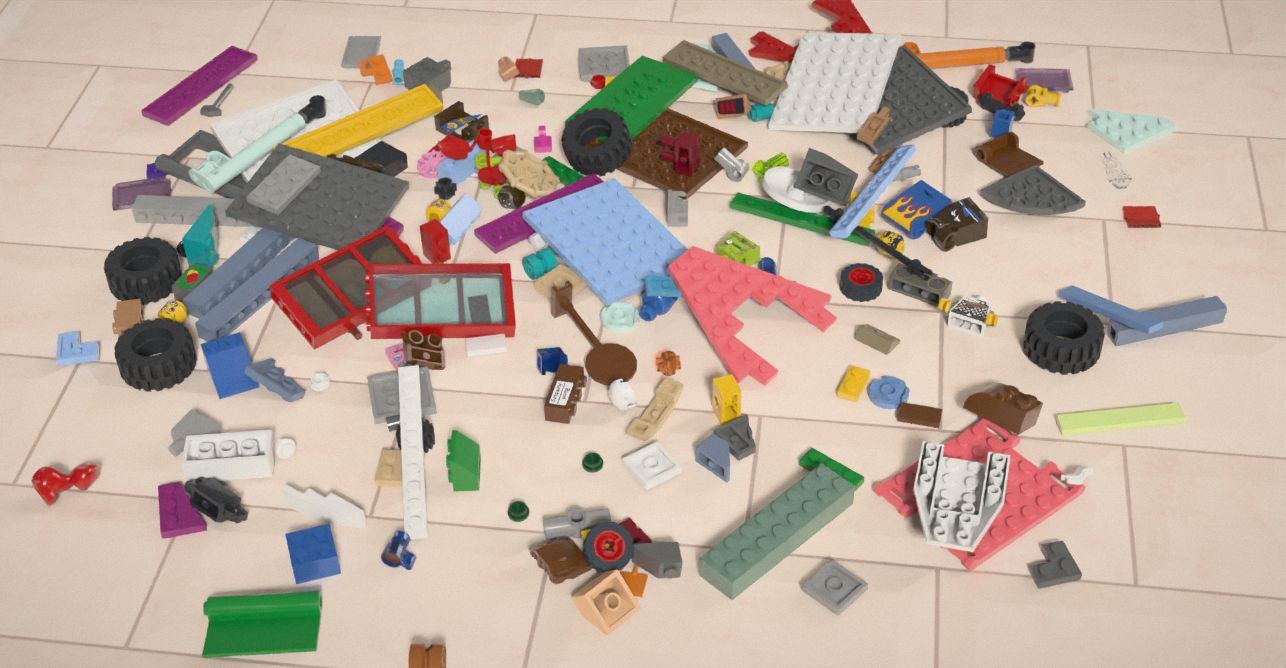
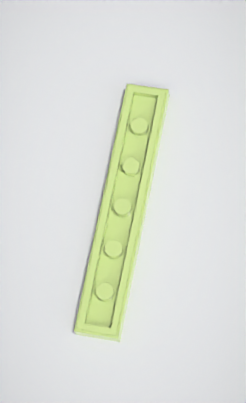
[1056,403,1186,435]

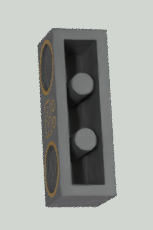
[888,263,953,306]

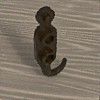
[326,154,385,172]

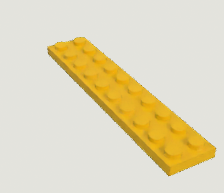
[273,84,443,157]

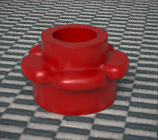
[591,75,605,90]

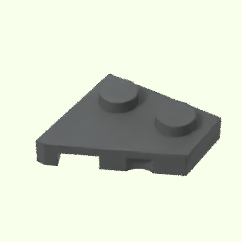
[713,414,756,461]

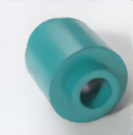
[748,103,774,122]

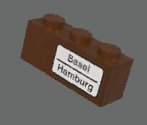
[544,364,587,424]

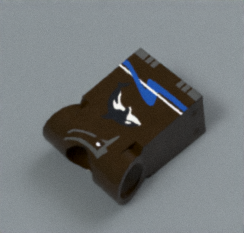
[924,197,988,252]

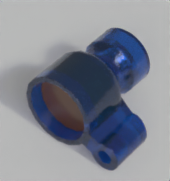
[381,531,417,570]

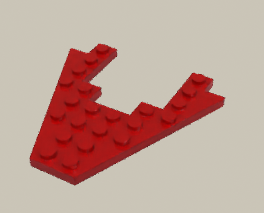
[748,0,873,63]

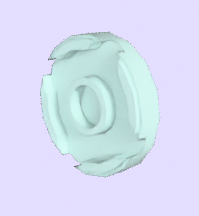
[601,302,639,333]

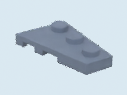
[244,358,305,403]

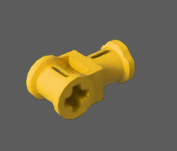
[1026,85,1061,107]

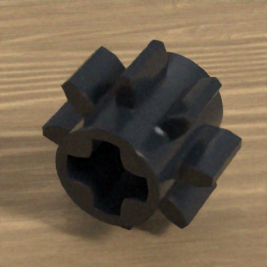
[434,177,457,200]

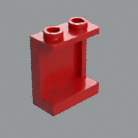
[973,64,1028,106]

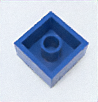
[285,523,341,584]

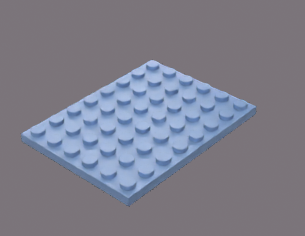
[523,178,688,305]

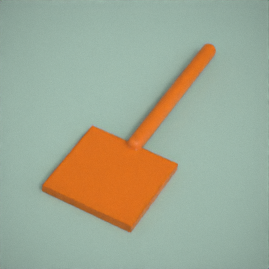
[621,565,648,597]

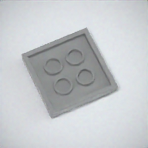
[578,45,630,82]
[367,366,437,424]

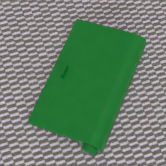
[202,590,323,658]

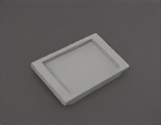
[341,36,381,68]

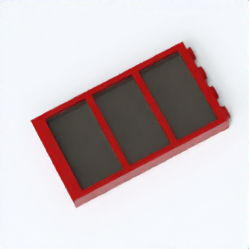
[270,225,432,350]

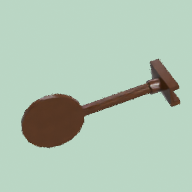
[551,280,637,386]

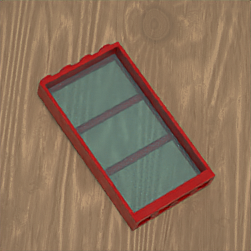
[365,263,516,339]

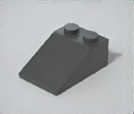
[794,148,859,207]

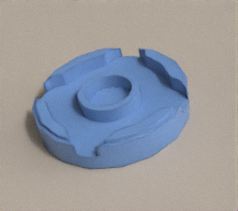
[868,376,910,410]

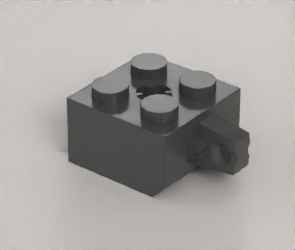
[403,57,451,92]

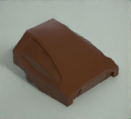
[400,330,446,370]
[529,537,593,584]

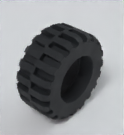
[561,108,632,176]
[104,237,182,305]
[1023,301,1105,375]
[114,318,197,392]

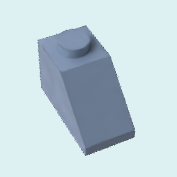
[696,433,730,483]

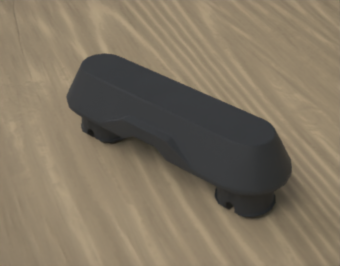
[979,92,1025,121]

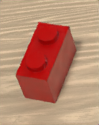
[420,218,451,264]

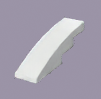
[281,485,367,528]

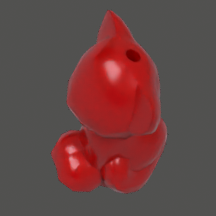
[31,463,98,507]

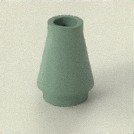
[519,88,545,105]

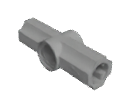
[543,508,612,539]

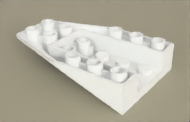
[913,441,1011,552]

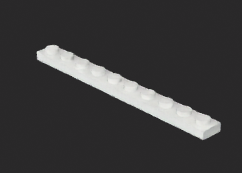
[398,365,428,540]

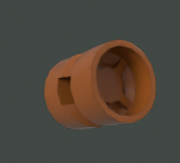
[409,643,447,668]

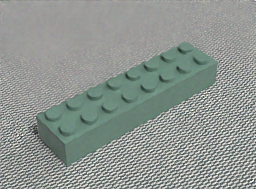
[699,464,855,600]

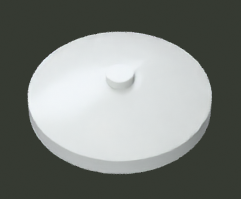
[762,167,832,213]

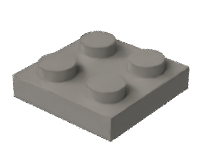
[803,559,868,616]

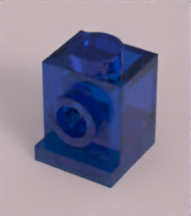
[536,347,568,375]

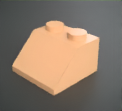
[571,569,641,635]

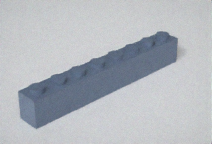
[183,228,296,319]
[195,237,319,342]

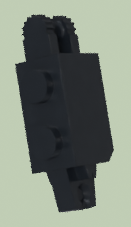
[184,477,248,523]

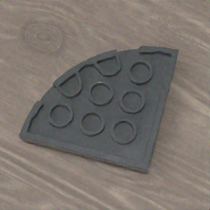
[980,165,1086,215]

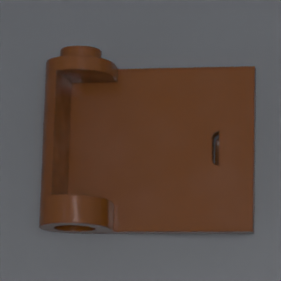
[975,132,1044,177]

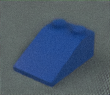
[201,333,259,399]

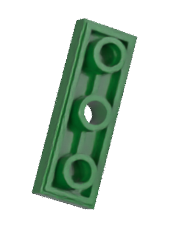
[543,156,584,186]

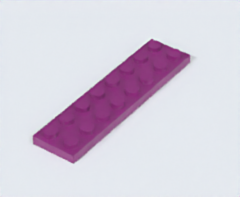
[141,45,258,126]
[474,173,604,254]

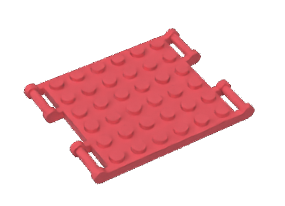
[874,418,1086,571]

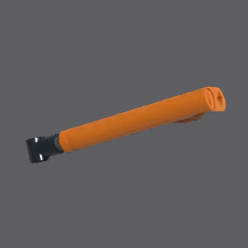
[899,41,1036,69]

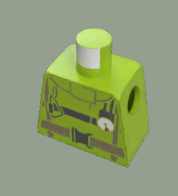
[717,231,760,266]

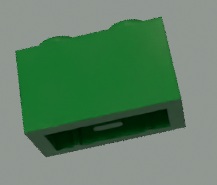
[446,430,481,491]

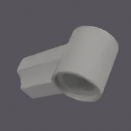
[713,147,749,182]

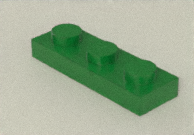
[799,448,865,492]

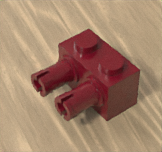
[661,132,700,176]

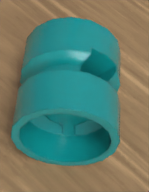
[522,247,558,280]

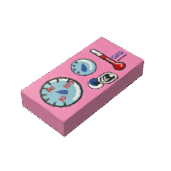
[385,343,412,372]

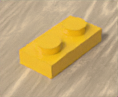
[837,365,871,403]

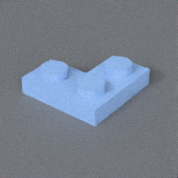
[56,331,99,366]

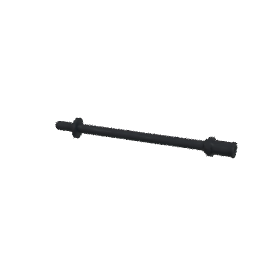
[823,206,933,281]

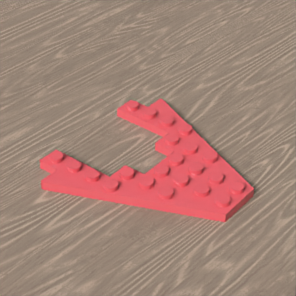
[667,246,837,386]

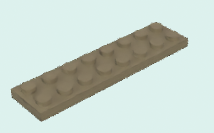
[662,40,788,106]

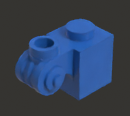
[991,109,1016,137]

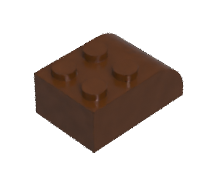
[963,383,1043,435]

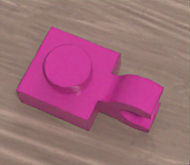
[534,125,552,153]

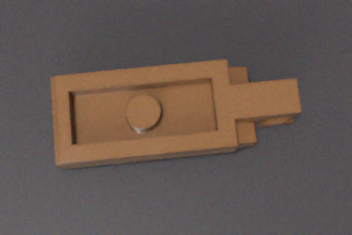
[857,106,890,146]

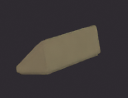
[854,324,901,355]

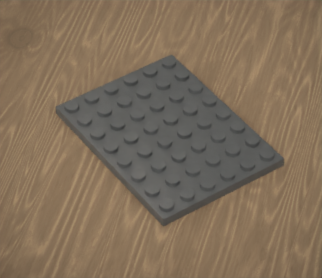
[868,45,972,155]
[225,143,409,255]

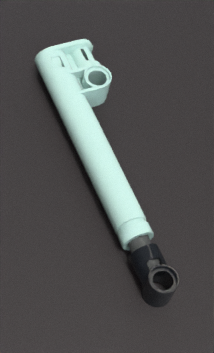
[189,95,327,193]

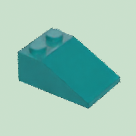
[182,205,219,268]

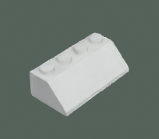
[181,430,274,482]

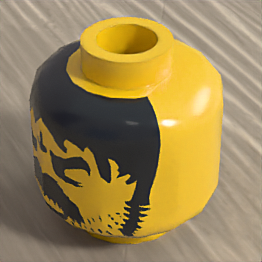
[876,231,906,258]

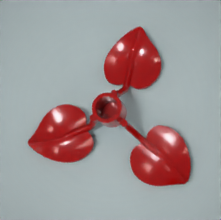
[438,128,517,185]

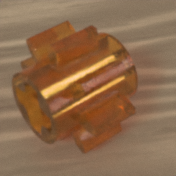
[656,351,681,376]

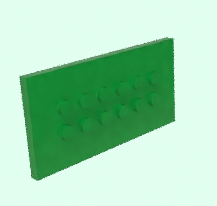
[565,55,698,142]

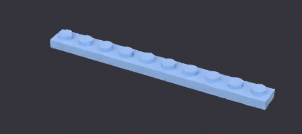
[829,144,916,239]

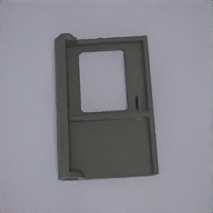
[155,130,247,199]

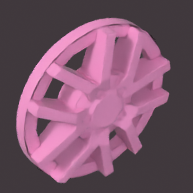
[417,150,448,178]

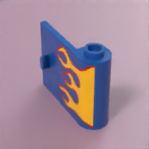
[881,180,952,239]

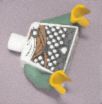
[937,295,998,338]

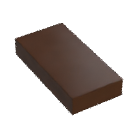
[897,402,943,428]

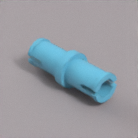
[392,59,405,85]

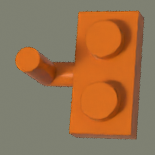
[359,54,393,85]

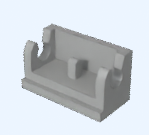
[668,190,688,227]

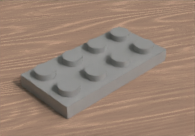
[247,154,321,215]

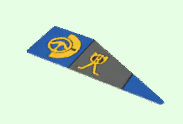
[441,114,482,132]

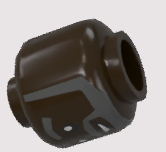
[498,185,526,209]

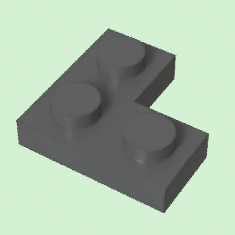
[1029,540,1082,589]

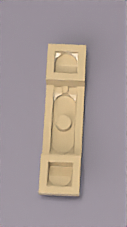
[626,378,684,441]

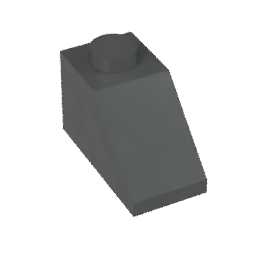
[632,542,683,579]

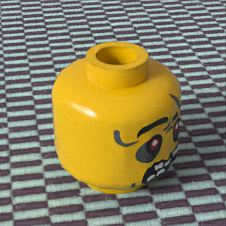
[425,199,451,221]
[158,300,188,324]

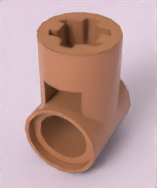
[498,57,520,82]

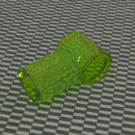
[752,152,789,179]

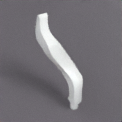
[1060,467,1094,485]

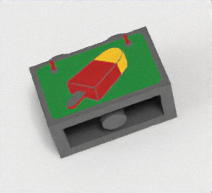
[172,263,213,303]

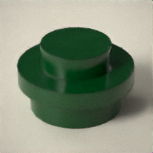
[582,453,604,473]
[508,501,530,522]

